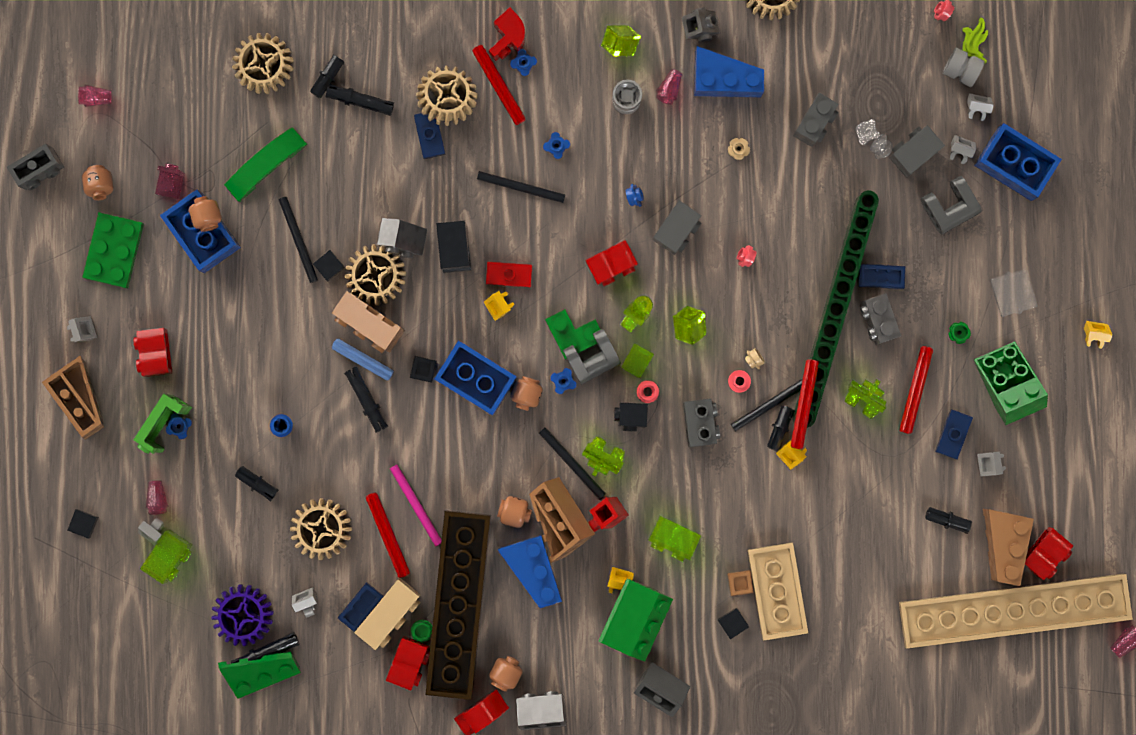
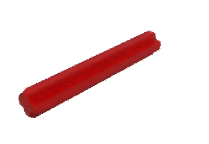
[472,45,525,125]
[899,346,933,434]
[790,359,819,449]
[366,492,410,578]

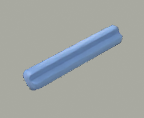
[332,339,394,380]

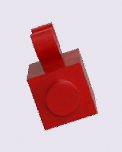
[588,497,629,532]

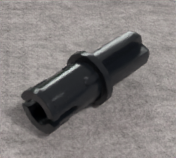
[310,55,345,98]
[767,405,795,451]
[235,466,279,502]
[925,507,972,534]

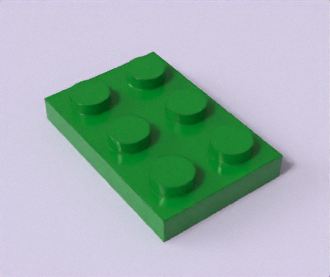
[82,212,144,289]

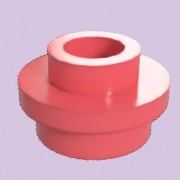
[934,0,955,22]
[737,245,757,267]
[728,370,751,393]
[636,381,659,403]

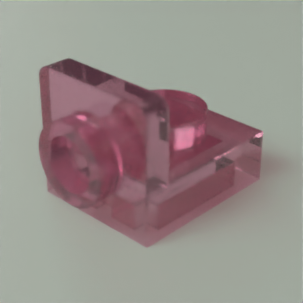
[155,163,185,199]

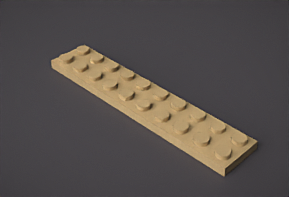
[899,574,1133,648]

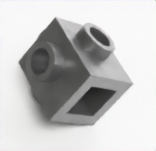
[682,8,720,42]

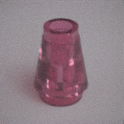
[656,69,683,105]
[78,85,112,107]
[146,481,169,515]
[1110,625,1136,658]

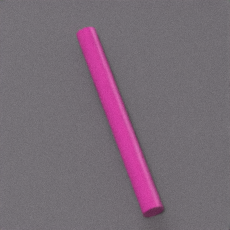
[390,464,442,547]

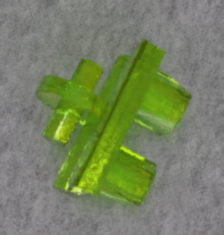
[620,295,653,332]
[845,379,887,419]
[582,436,625,477]

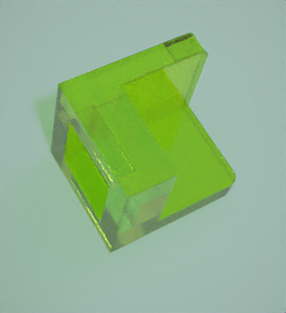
[601,25,641,56]
[673,306,707,345]
[621,343,654,378]

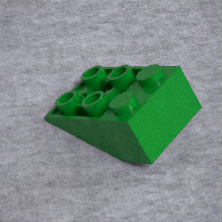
[974,341,1048,425]

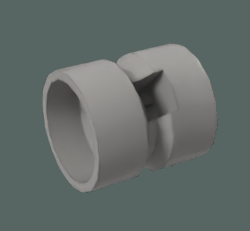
[943,47,985,87]
[612,79,642,115]

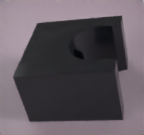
[436,220,472,273]

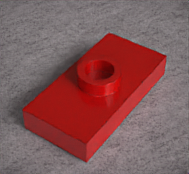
[486,262,532,288]

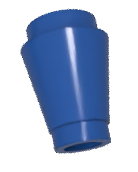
[270,414,293,437]

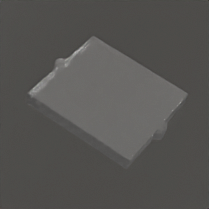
[990,269,1038,317]

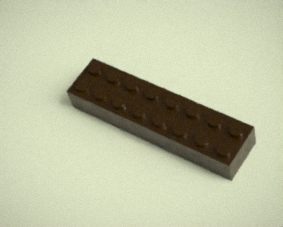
[425,510,491,700]

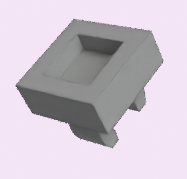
[967,93,994,121]
[950,135,976,164]
[67,316,97,342]
[977,451,1006,476]
[138,518,164,547]
[292,587,317,618]

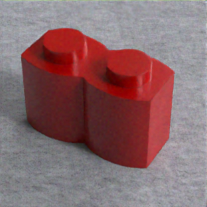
[585,240,638,287]
[133,328,172,377]
[1025,527,1073,580]
[386,636,430,691]

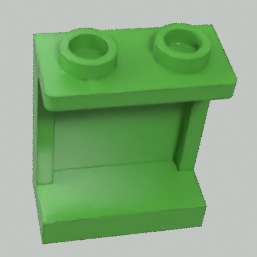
[133,394,192,454]

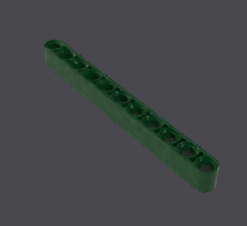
[793,190,879,428]

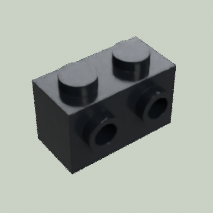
[614,402,648,432]

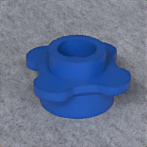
[510,49,537,76]
[543,132,570,159]
[626,184,644,207]
[551,368,576,394]
[166,413,192,439]

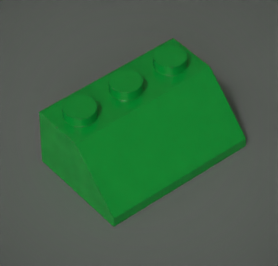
[598,578,673,661]

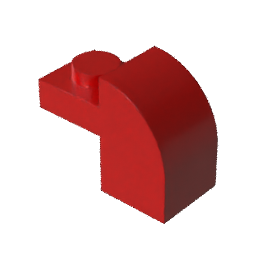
[489,7,525,61]
[454,689,509,735]

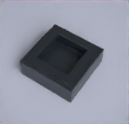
[313,250,345,282]
[410,356,437,383]
[67,509,99,539]
[718,608,749,640]

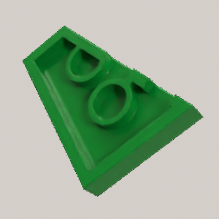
[218,652,301,699]

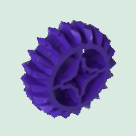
[211,584,274,646]

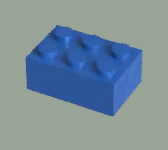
[974,123,1062,201]
[160,189,241,273]
[434,340,517,416]

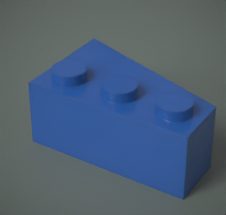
[694,46,764,98]

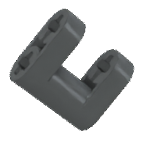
[921,176,982,235]
[563,328,621,385]

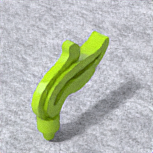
[962,18,988,63]

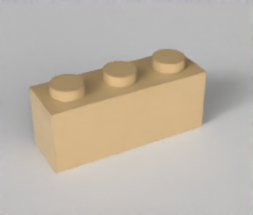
[354,578,421,650]

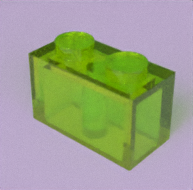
[648,515,701,562]
[140,530,193,584]

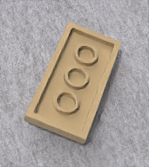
[747,542,808,641]

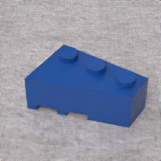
[497,534,562,608]

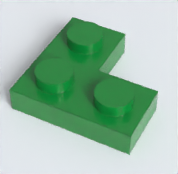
[545,309,601,360]

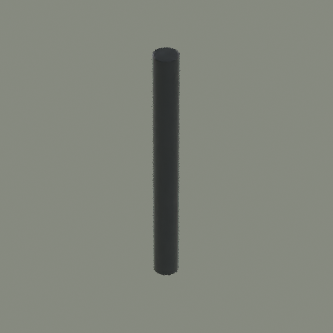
[477,171,566,203]
[278,197,318,283]
[731,379,803,432]
[539,427,606,500]

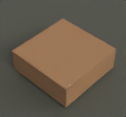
[727,570,754,596]

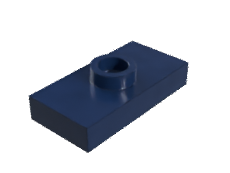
[414,113,446,159]
[858,264,906,289]
[935,409,973,460]
[338,582,384,632]

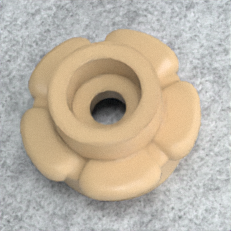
[728,138,750,160]
[745,348,765,369]

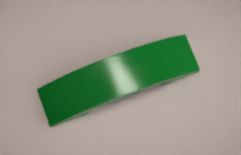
[224,127,307,202]

